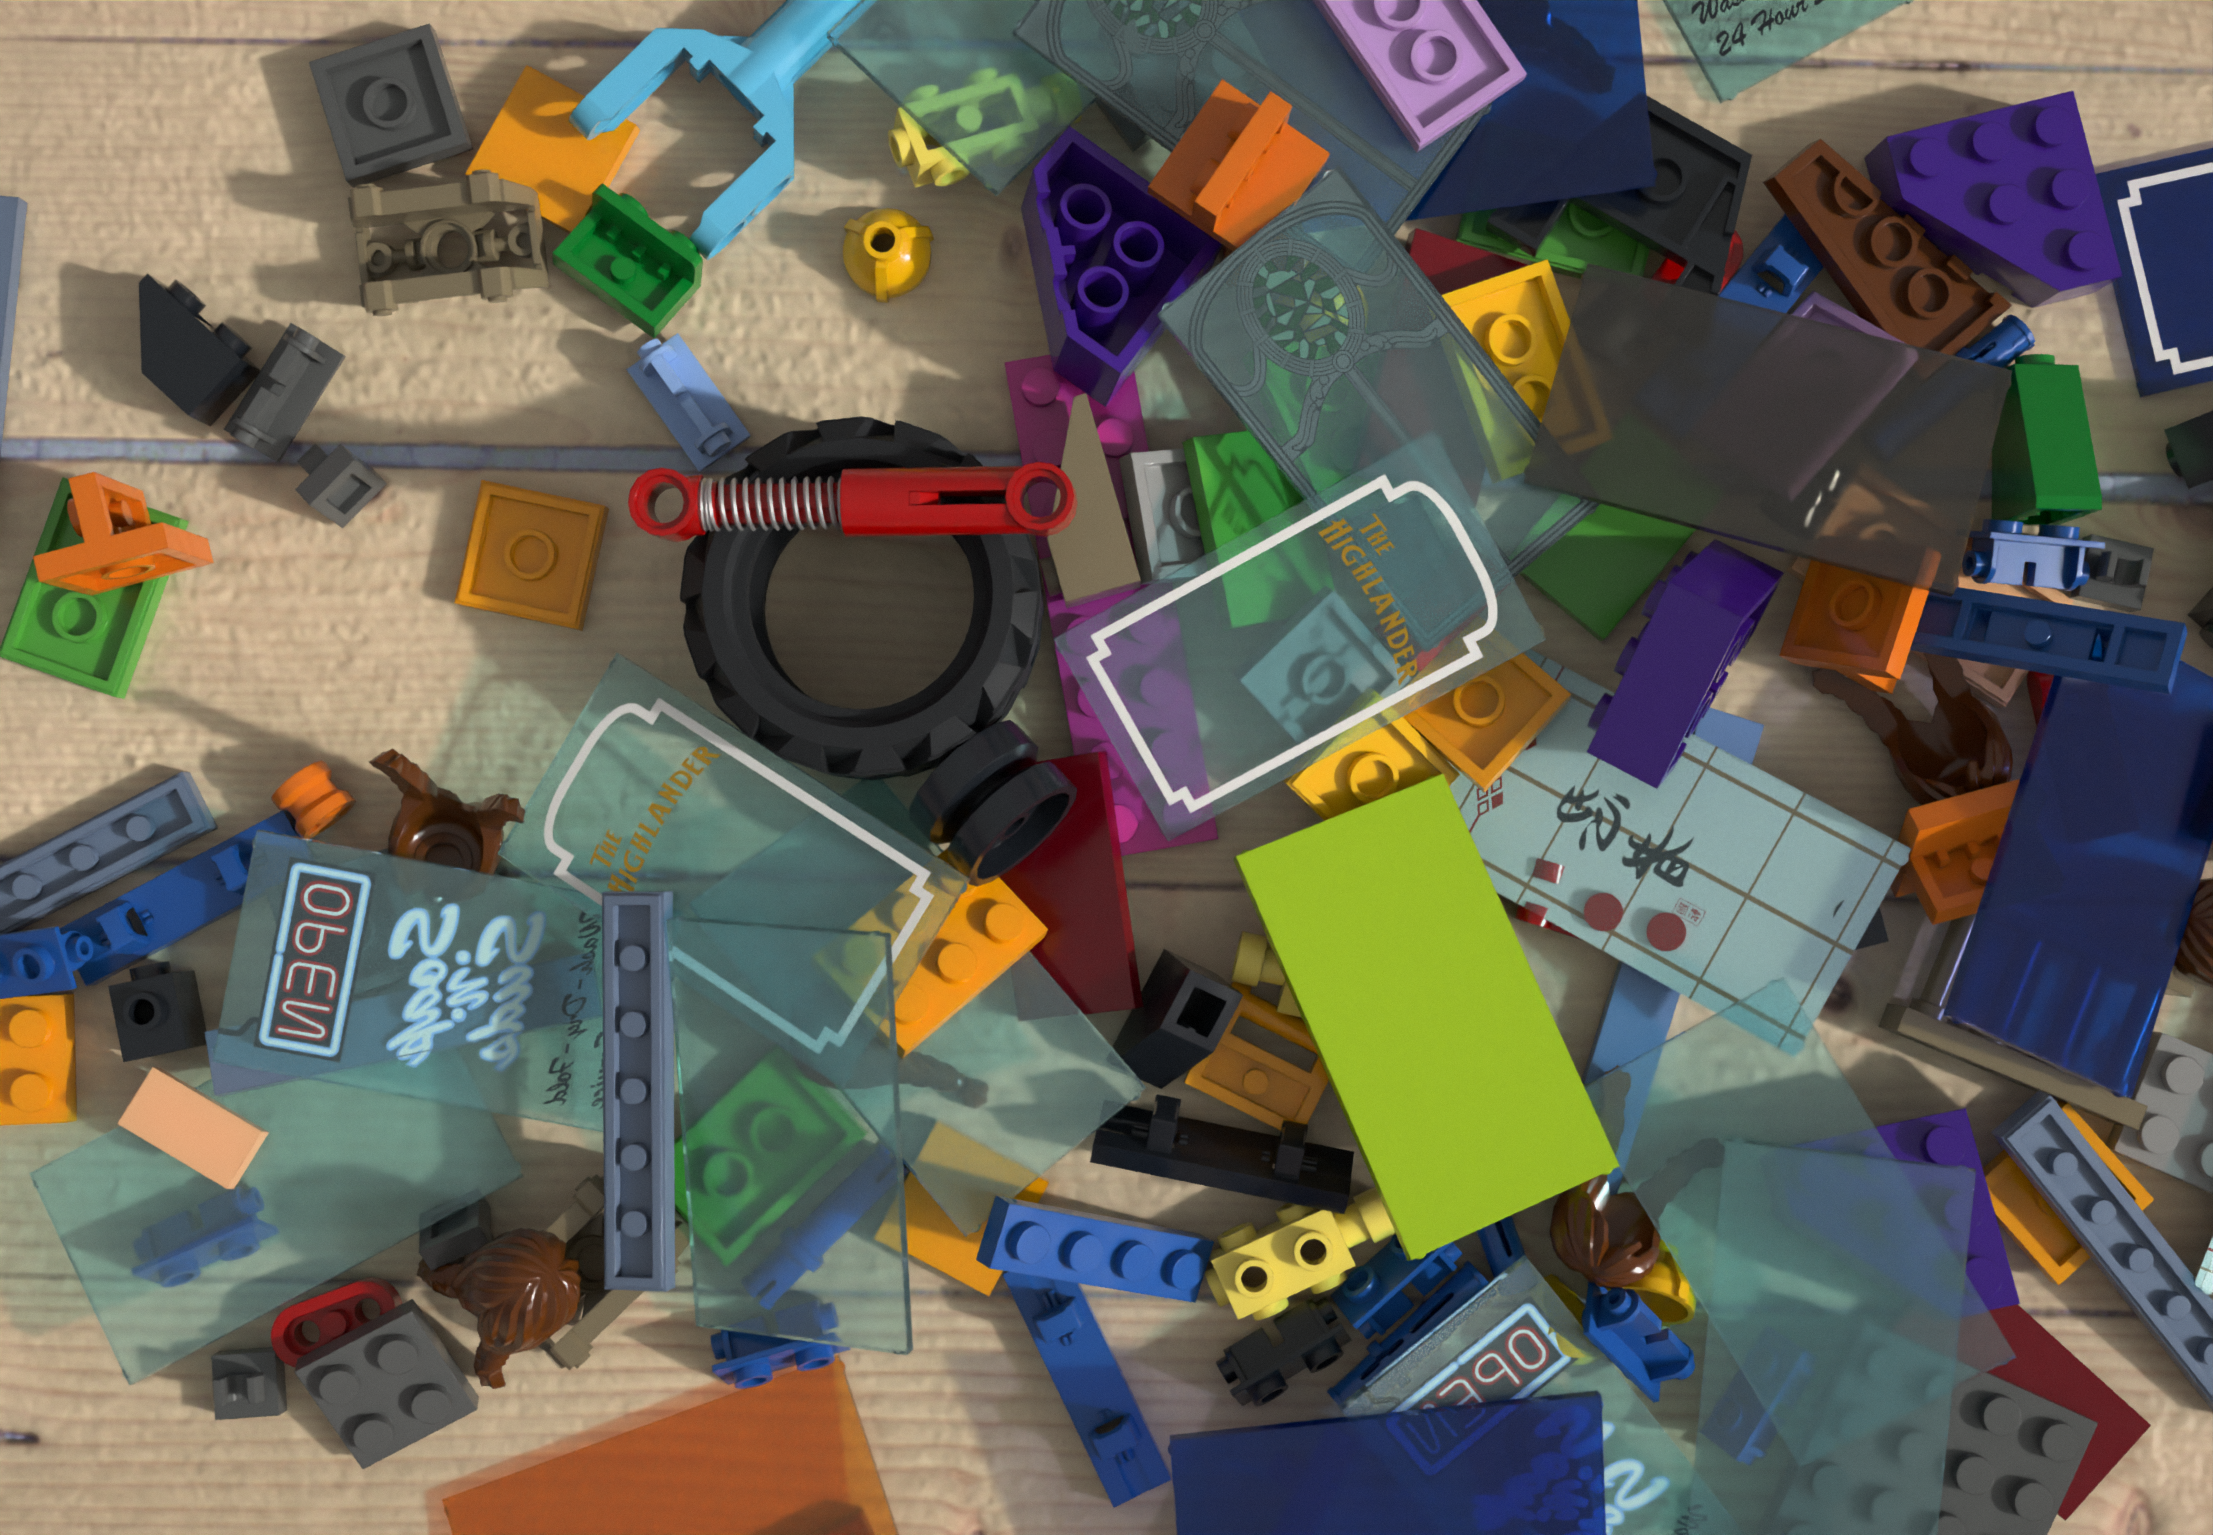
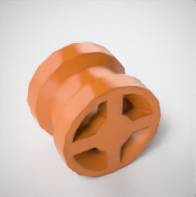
[271,760,356,840]

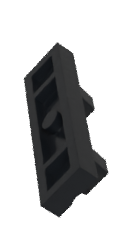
[1090,1094,1354,1214]

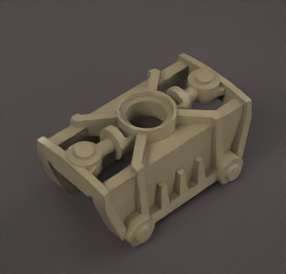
[348,169,549,316]
[539,1174,696,1370]

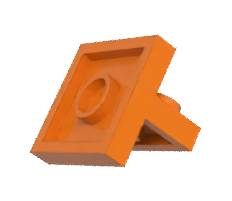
[1147,79,1330,252]
[33,472,214,596]
[1779,536,1941,694]
[1890,776,2061,925]

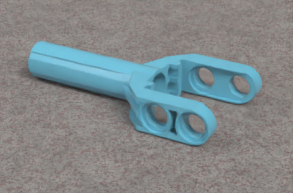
[569,0,879,260]

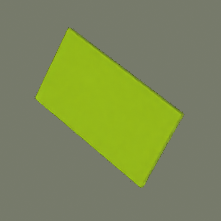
[1233,774,1620,1261]

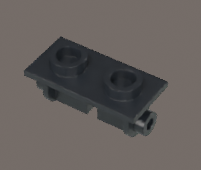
[1216,1296,1352,1406]

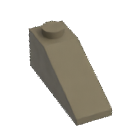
[1039,393,1141,608]

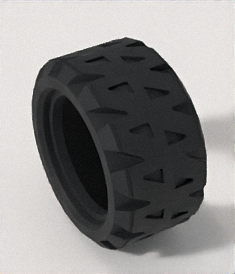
[680,416,1044,781]

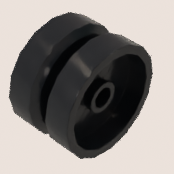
[909,720,1077,887]

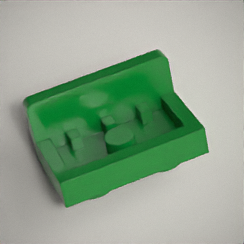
[552,184,703,338]

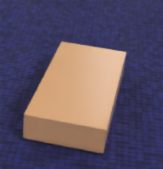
[117,1067,269,1189]

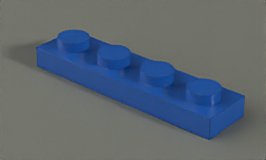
[976,1196,1214,1303]

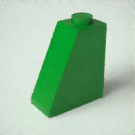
[1991,354,2102,526]

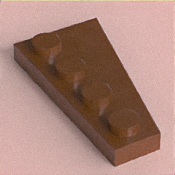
[1763,139,2012,386]

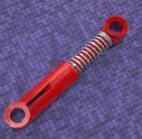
[628,461,1078,542]

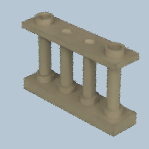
[1878,906,2196,1130]

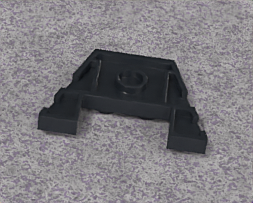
[1486,92,1752,354]

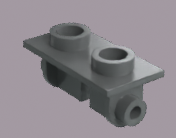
[224,323,346,463]

